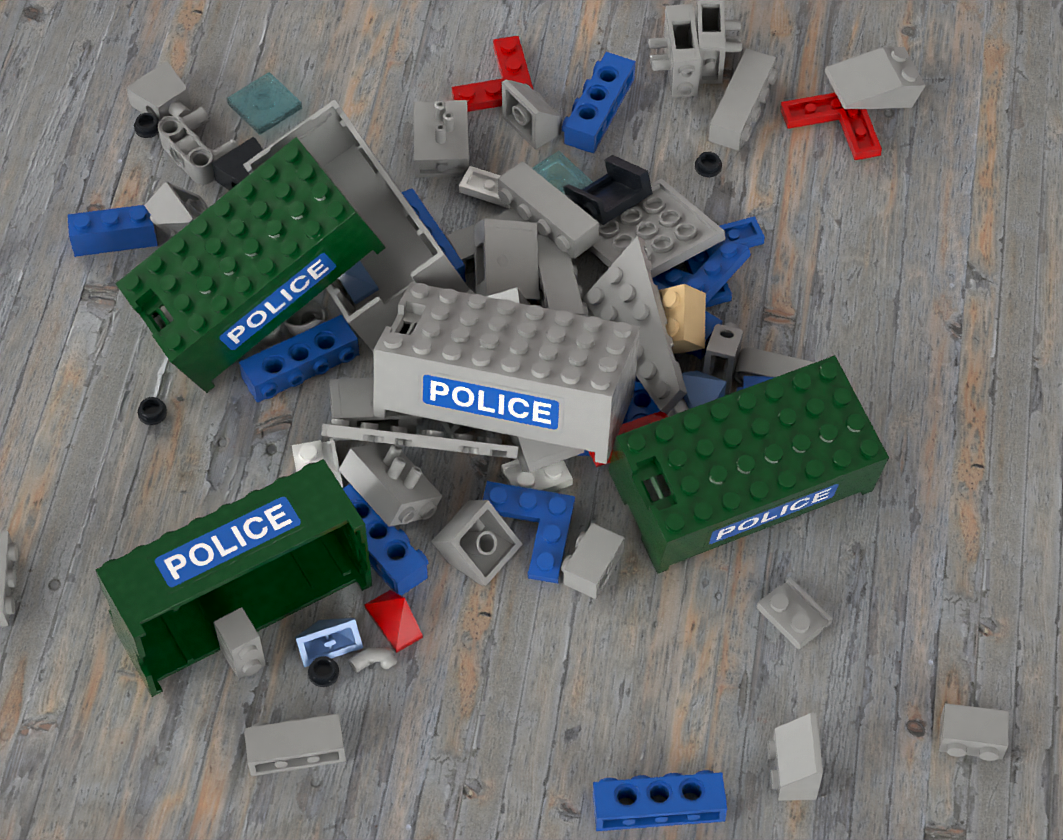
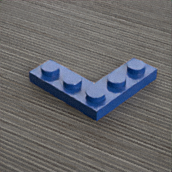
[684,216,765,308]
[652,240,751,304]
[483,481,575,584]

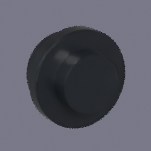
[134,113,160,138]
[695,152,722,177]
[137,397,167,425]
[308,656,339,687]

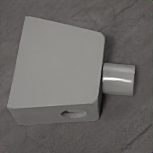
[126,61,191,120]
[703,323,743,395]

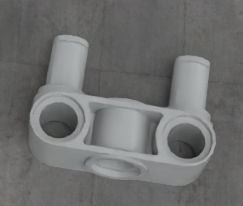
[158,107,238,184]

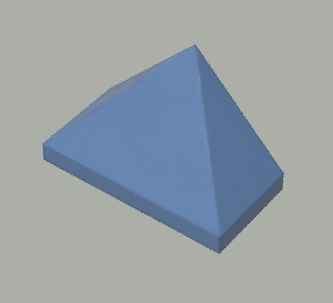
[338,261,379,305]
[682,370,727,409]
[295,618,363,668]

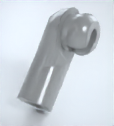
[349,647,397,673]

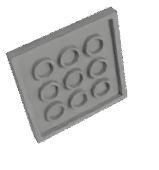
[589,178,726,278]

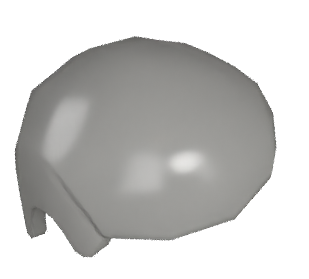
[284,299,328,336]

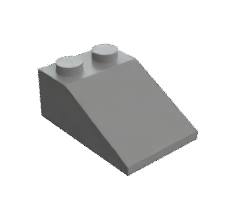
[824,47,925,109]

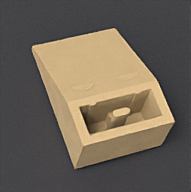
[659,284,706,354]

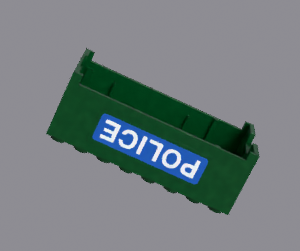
[115,137,386,393]
[608,355,889,574]
[95,459,373,697]

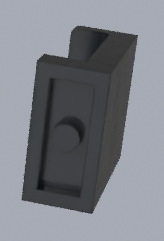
[563,155,653,225]

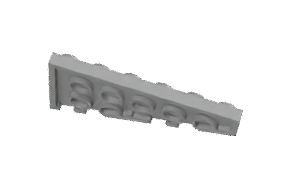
[583,236,687,414]
[321,419,518,459]

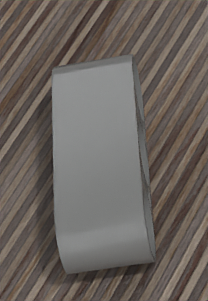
[733,348,814,385]

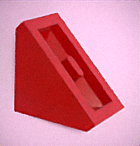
[364,590,423,653]

